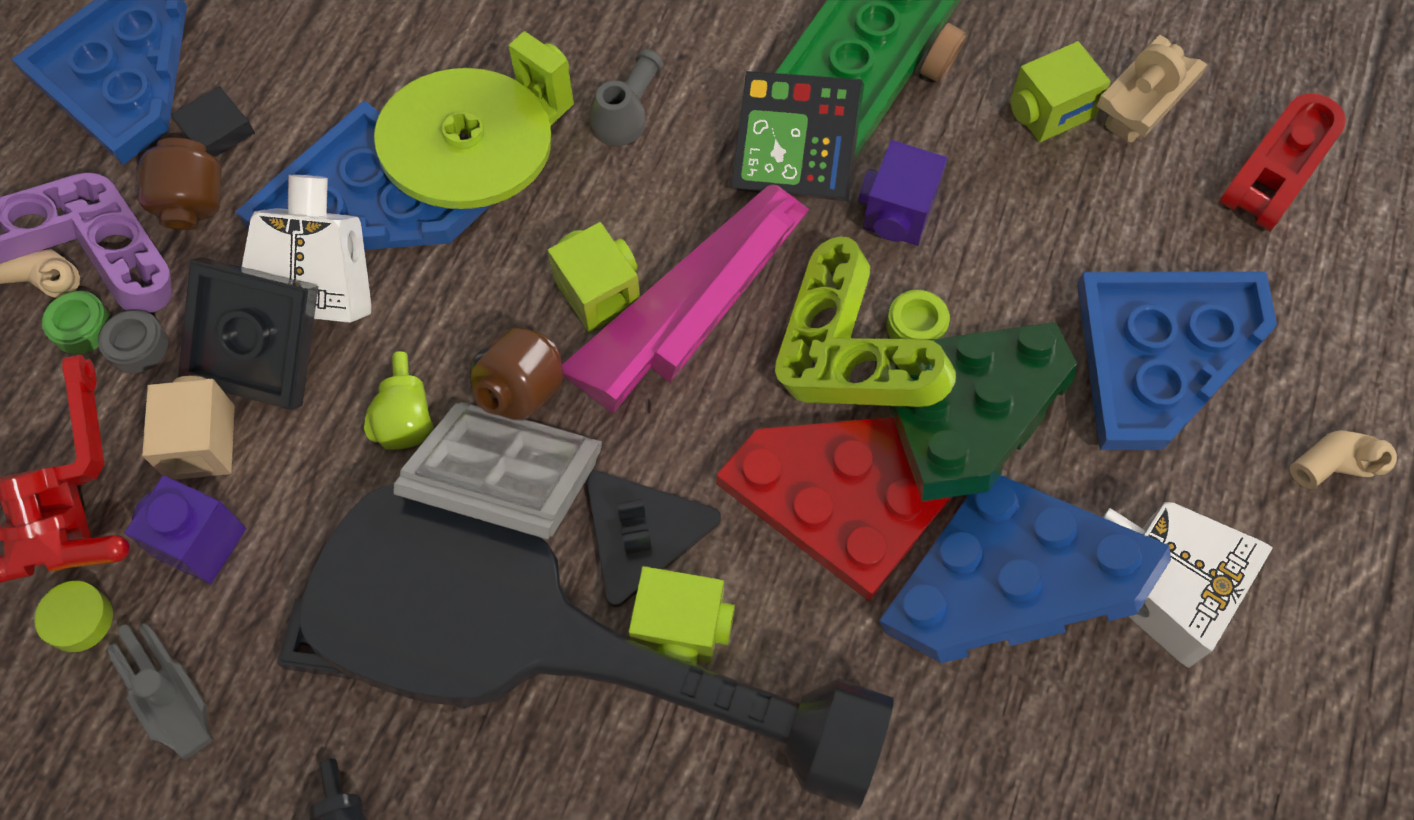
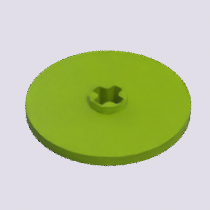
[374,68,551,209]

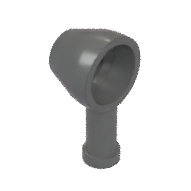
[589,49,664,146]

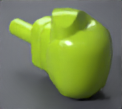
[364,351,434,450]

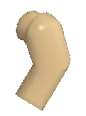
[0,249,80,298]
[1290,430,1397,489]

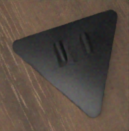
[587,471,721,607]

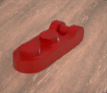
[1219,93,1346,233]

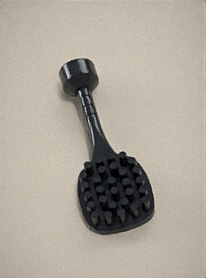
[300,484,894,810]

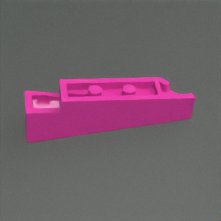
[562,185,809,414]

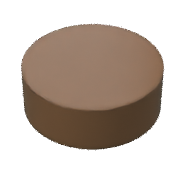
[920,23,967,83]

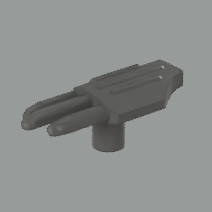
[108,623,214,761]

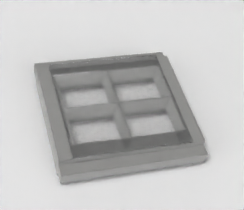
[394,402,602,539]

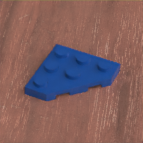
[11,0,187,165]
[236,101,491,250]
[1077,271,1277,450]
[879,475,1171,663]

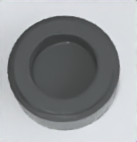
[98,310,169,373]

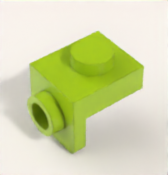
[508,31,574,126]

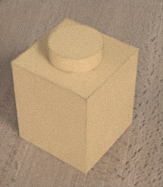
[142,376,235,480]

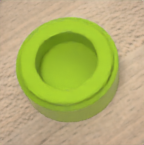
[886,290,950,340]
[34,581,113,652]

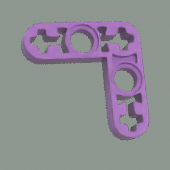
[0,173,173,313]

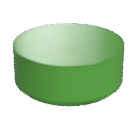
[42,291,112,354]

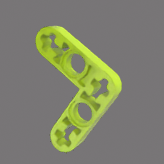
[775,236,956,407]

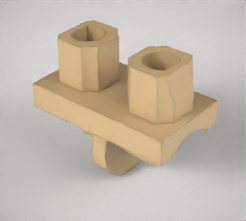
[1097,35,1208,142]

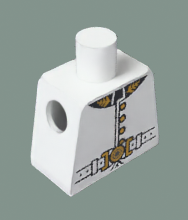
[242,175,371,323]
[1103,502,1273,668]

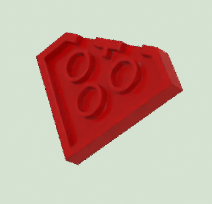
[716,417,953,602]

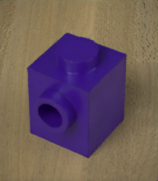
[858,140,948,246]
[124,475,247,585]

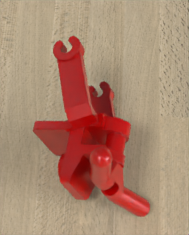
[0,355,130,583]

